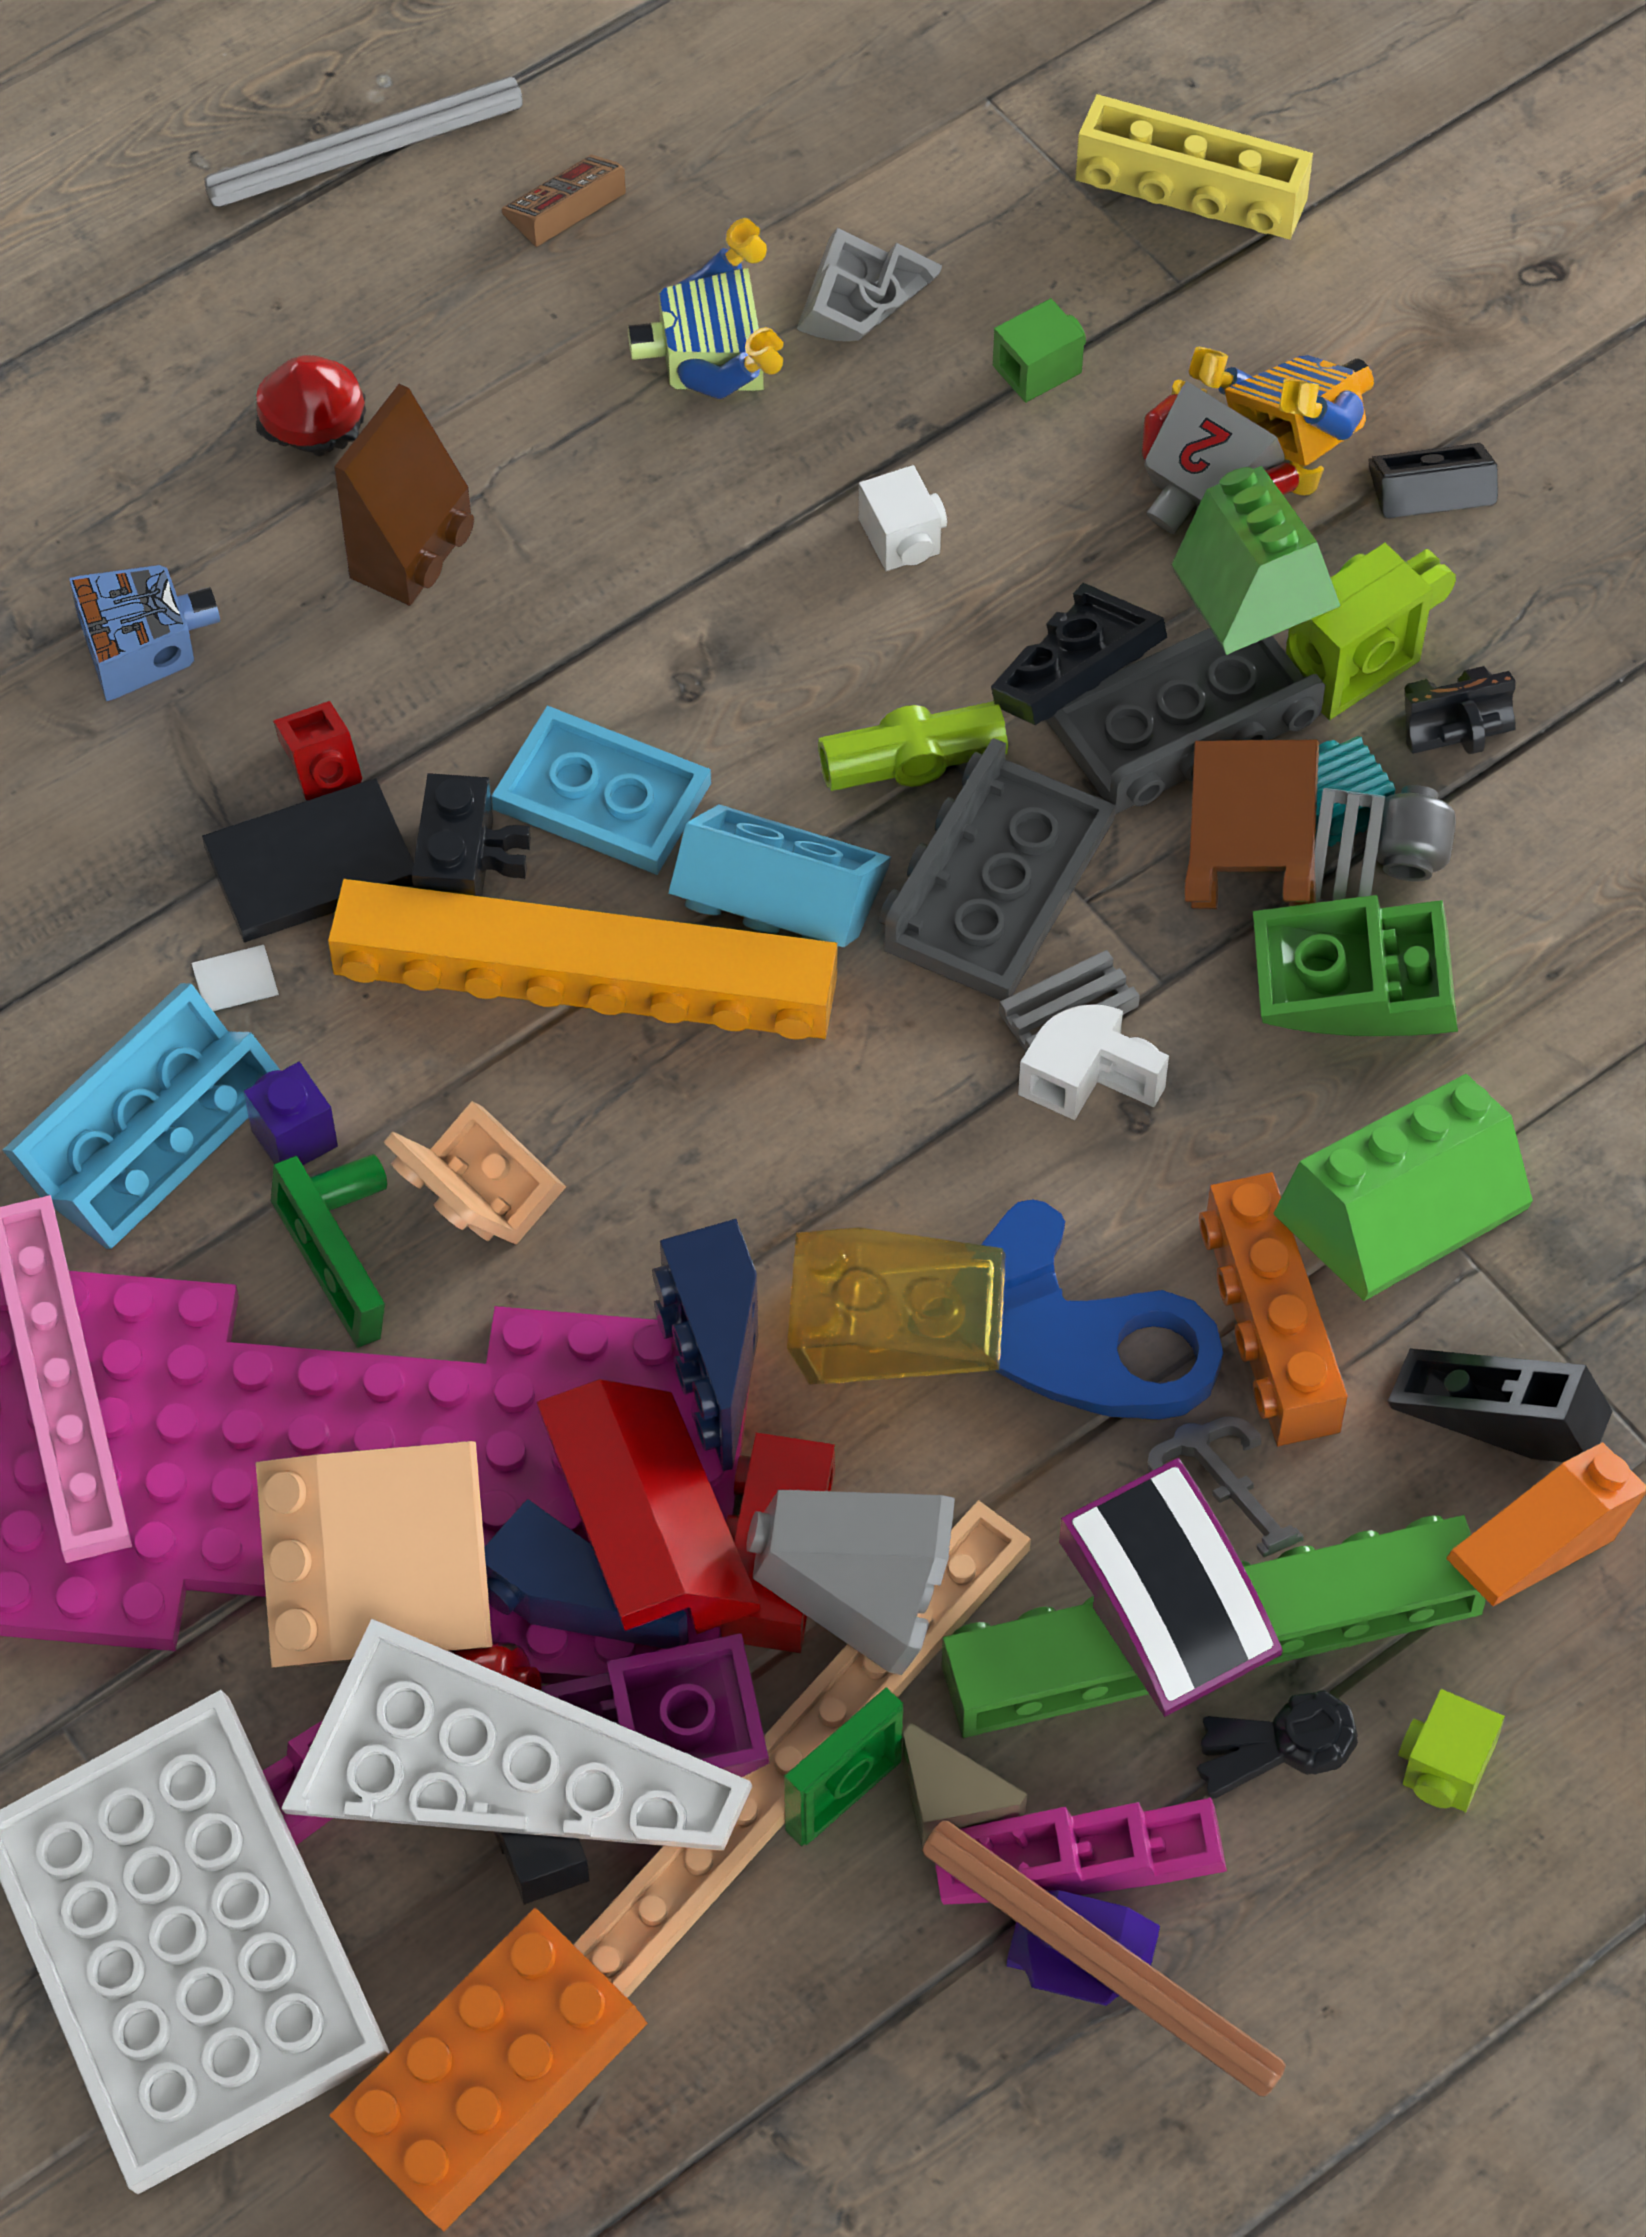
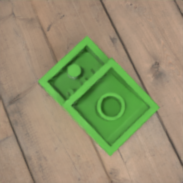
[1253,895,1458,1036]

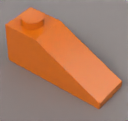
[1446,1442,1646,1606]

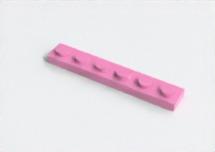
[0,1195,132,1563]

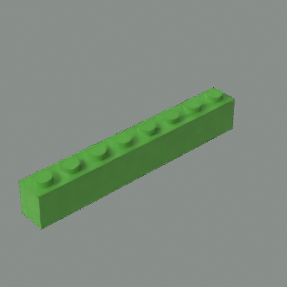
[941,1515,1486,1738]

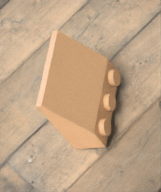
[256,1441,492,1668]

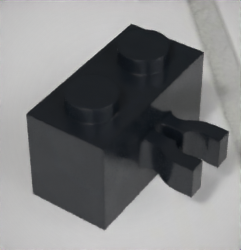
[412,773,531,897]

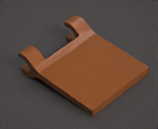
[1185,739,1319,909]

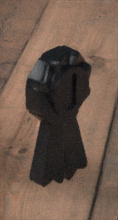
[1197,1690,1358,1799]

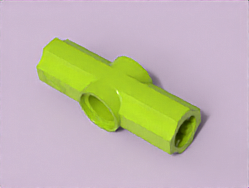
[818,701,1008,791]

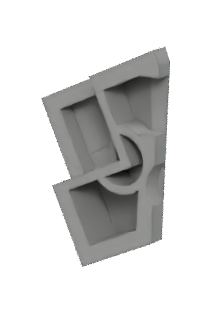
[797,228,942,341]

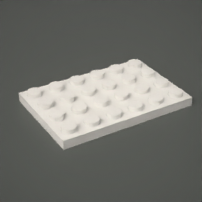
[0,1690,390,2194]

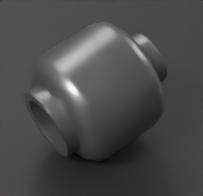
[1376,785,1456,881]

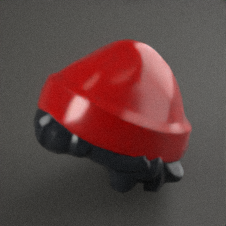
[256,355,366,457]

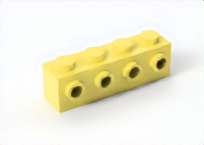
[1076,94,1313,240]

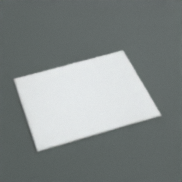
[192,945,279,1012]

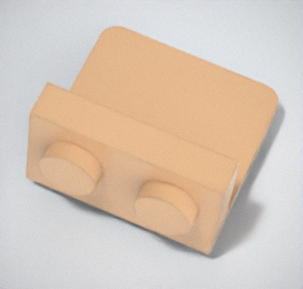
[384,1101,566,1245]

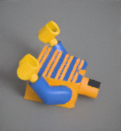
[1189,347,1374,466]

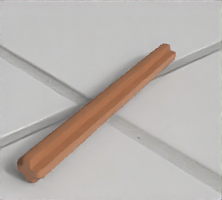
[922,1820,1286,2097]

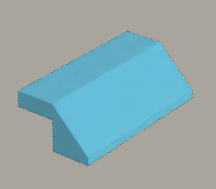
[2,983,280,1249]

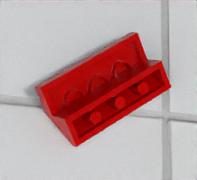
[536,1379,761,1634]

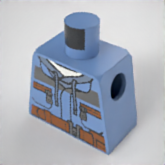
[69,565,220,701]

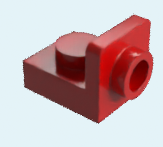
[273,701,363,801]

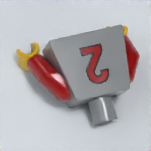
[1142,379,1324,534]

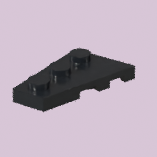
[991,583,1168,725]

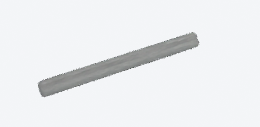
[204,77,523,208]

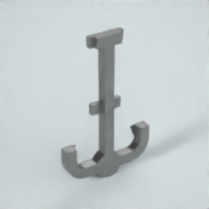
[1148,1417,1303,1558]

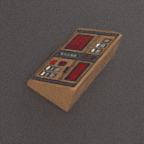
[502,155,626,247]

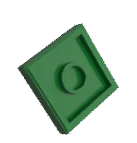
[784,1687,903,1847]

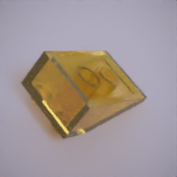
[787,1227,1006,1385]

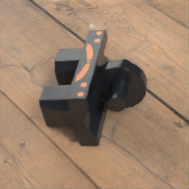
[1404,666,1516,754]

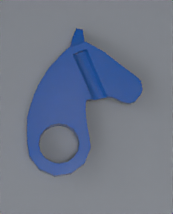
[907,1199,1223,1420]

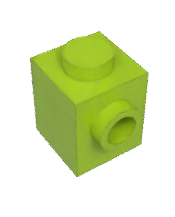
[1398,1689,1505,1812]

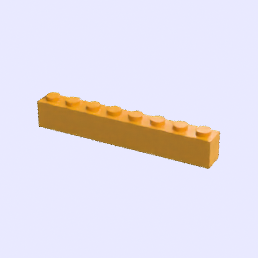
[328,879,837,1040]

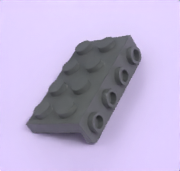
[1046,628,1325,814]
[879,738,1116,1001]

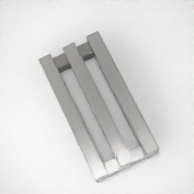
[1315,788,1385,903]
[999,950,1140,1052]

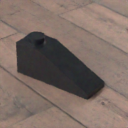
[1387,1348,1613,1462]

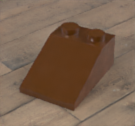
[334,384,474,606]

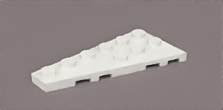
[281,1619,752,1851]

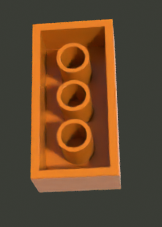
[329,1907,648,2232]

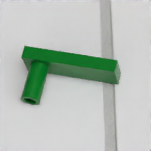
[270,1154,388,1348]

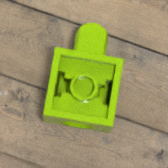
[1286,543,1456,721]

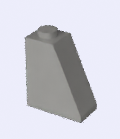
[747,1490,955,1675]

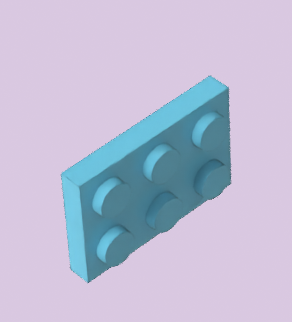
[491,706,711,875]

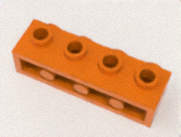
[1199,1172,1348,1447]

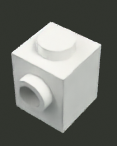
[859,465,947,571]

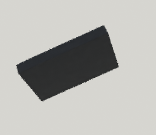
[202,778,414,943]

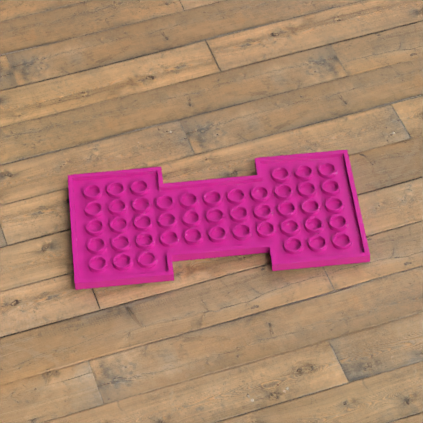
[0,1271,750,1684]

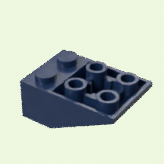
[652,1219,758,1472]

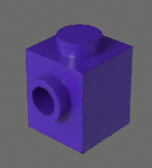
[244,1061,338,1165]

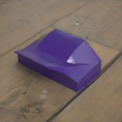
[1007,1890,1160,2006]

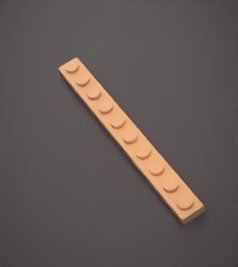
[574,1500,1031,1998]

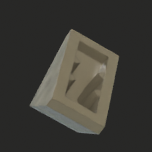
[902,1723,1027,1849]

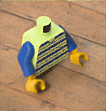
[628,218,784,399]

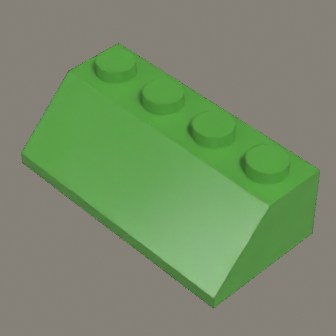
[1172,466,1341,655]
[1273,1074,1533,1301]

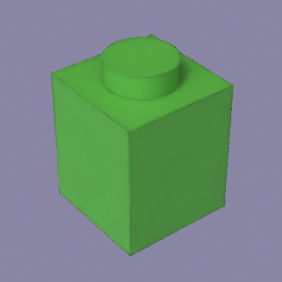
[992,298,1086,403]

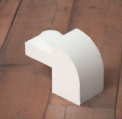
[1018,1005,1169,1120]

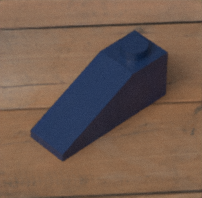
[484,1499,689,1649]

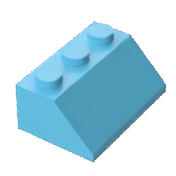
[668,805,891,948]

